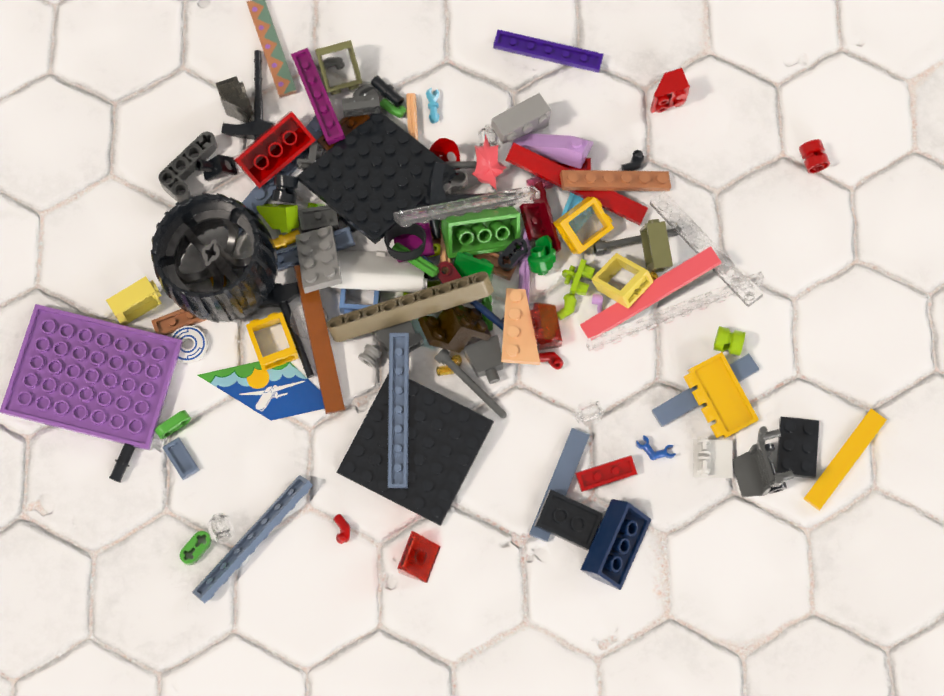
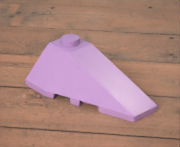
[511,133,593,169]

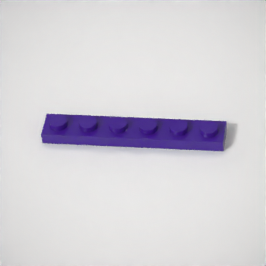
[493,29,604,73]

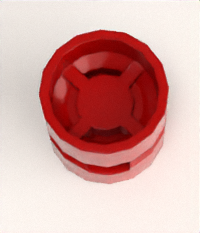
[799,139,830,173]

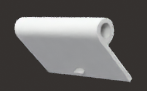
[331,250,428,293]

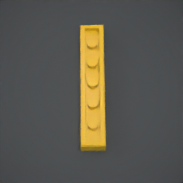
[803,408,887,510]

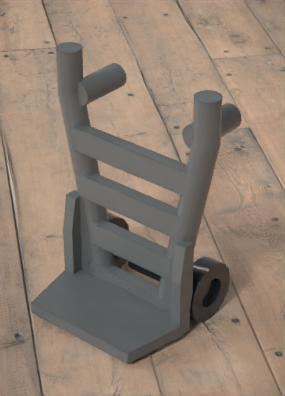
[733,426,794,497]

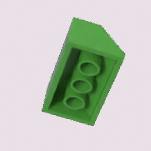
[441,206,520,258]

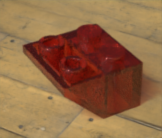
[530,302,562,350]

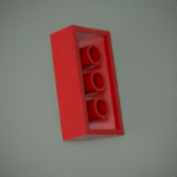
[233,111,316,188]

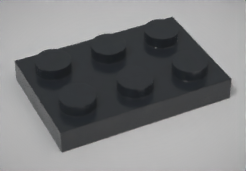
[776,416,819,479]
[534,489,603,550]

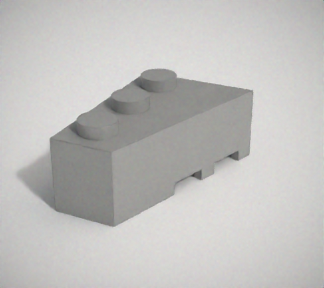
[491,93,551,144]

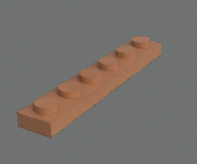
[560,170,671,191]

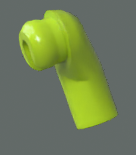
[555,293,577,321]

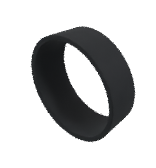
[384,222,426,261]

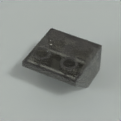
[216,76,254,123]

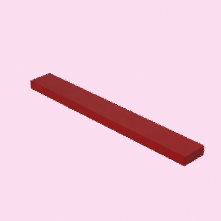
[505,143,648,226]

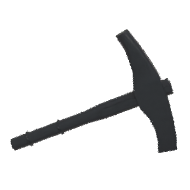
[221,50,275,141]
[423,162,519,239]
[253,282,314,378]

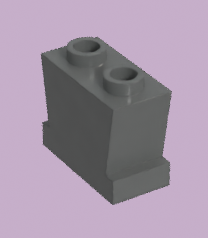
[375,321,424,359]

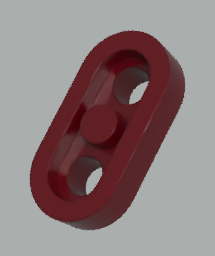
[437,261,462,283]

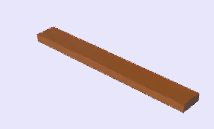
[294,265,345,414]

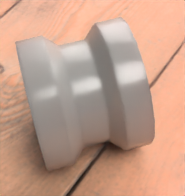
[358,344,382,368]

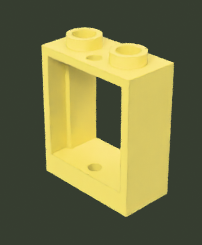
[591,253,653,308]
[106,276,162,326]

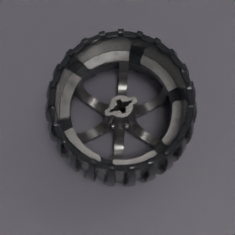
[151,193,278,323]

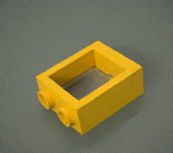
[553,197,614,254]

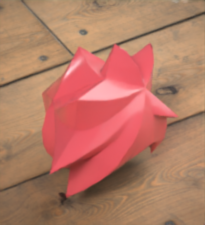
[472,134,506,190]

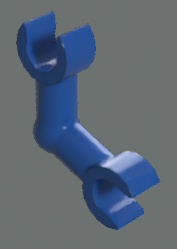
[636,435,676,460]

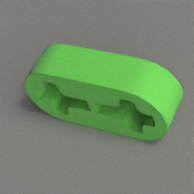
[155,410,191,439]
[180,531,212,565]

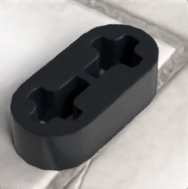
[498,238,528,271]

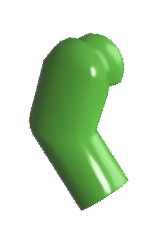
[380,98,407,118]

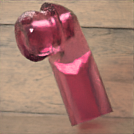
[526,176,554,189]

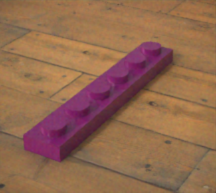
[291,47,345,145]

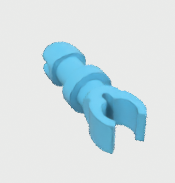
[426,88,439,124]

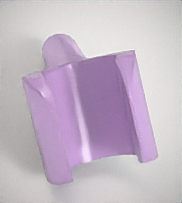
[592,294,603,313]

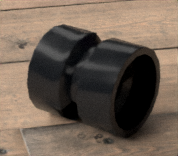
[272,174,299,204]

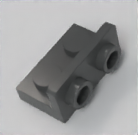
[342,94,381,117]
[298,205,339,233]

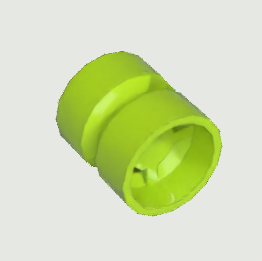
[713,326,746,356]

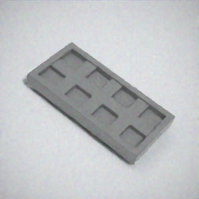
[295,225,342,293]

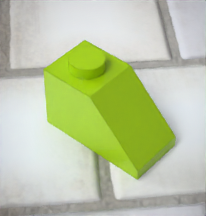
[256,203,299,233]

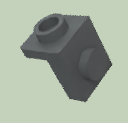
[297,142,322,171]

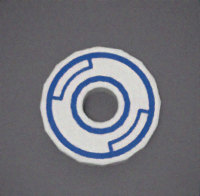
[171,326,208,364]

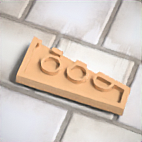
[501,288,540,365]

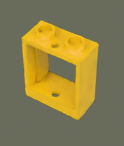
[246,312,299,371]

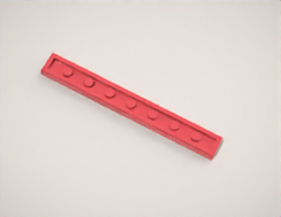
[580,246,721,342]

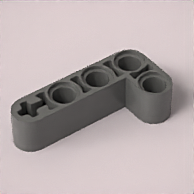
[158,131,218,202]

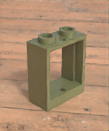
[315,40,363,95]
[640,219,673,274]

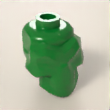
[528,235,556,276]

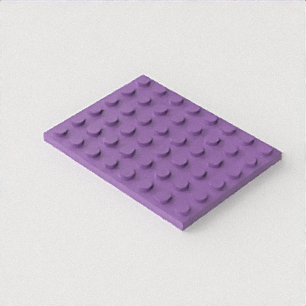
[0,304,183,450]

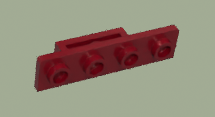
[519,182,561,254]

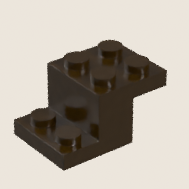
[418,305,491,353]

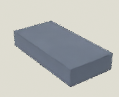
[162,437,199,480]

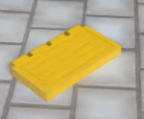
[684,352,759,438]

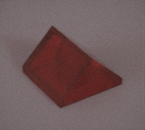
[397,531,441,583]

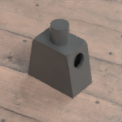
[463,335,503,384]

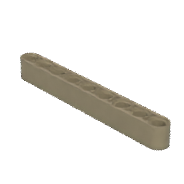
[326,272,494,342]

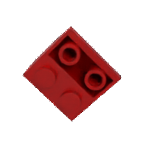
[650,68,690,113]

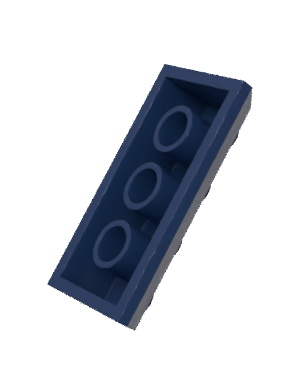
[580,499,652,590]

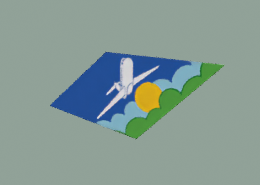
[197,361,324,421]

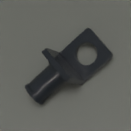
[194,154,237,181]

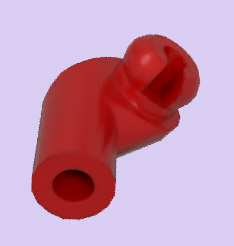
[538,352,564,370]
[333,514,350,544]

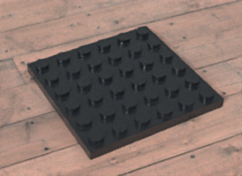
[297,112,456,244]
[336,373,494,526]

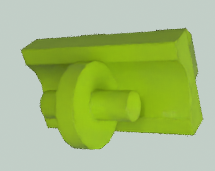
[562,259,595,296]

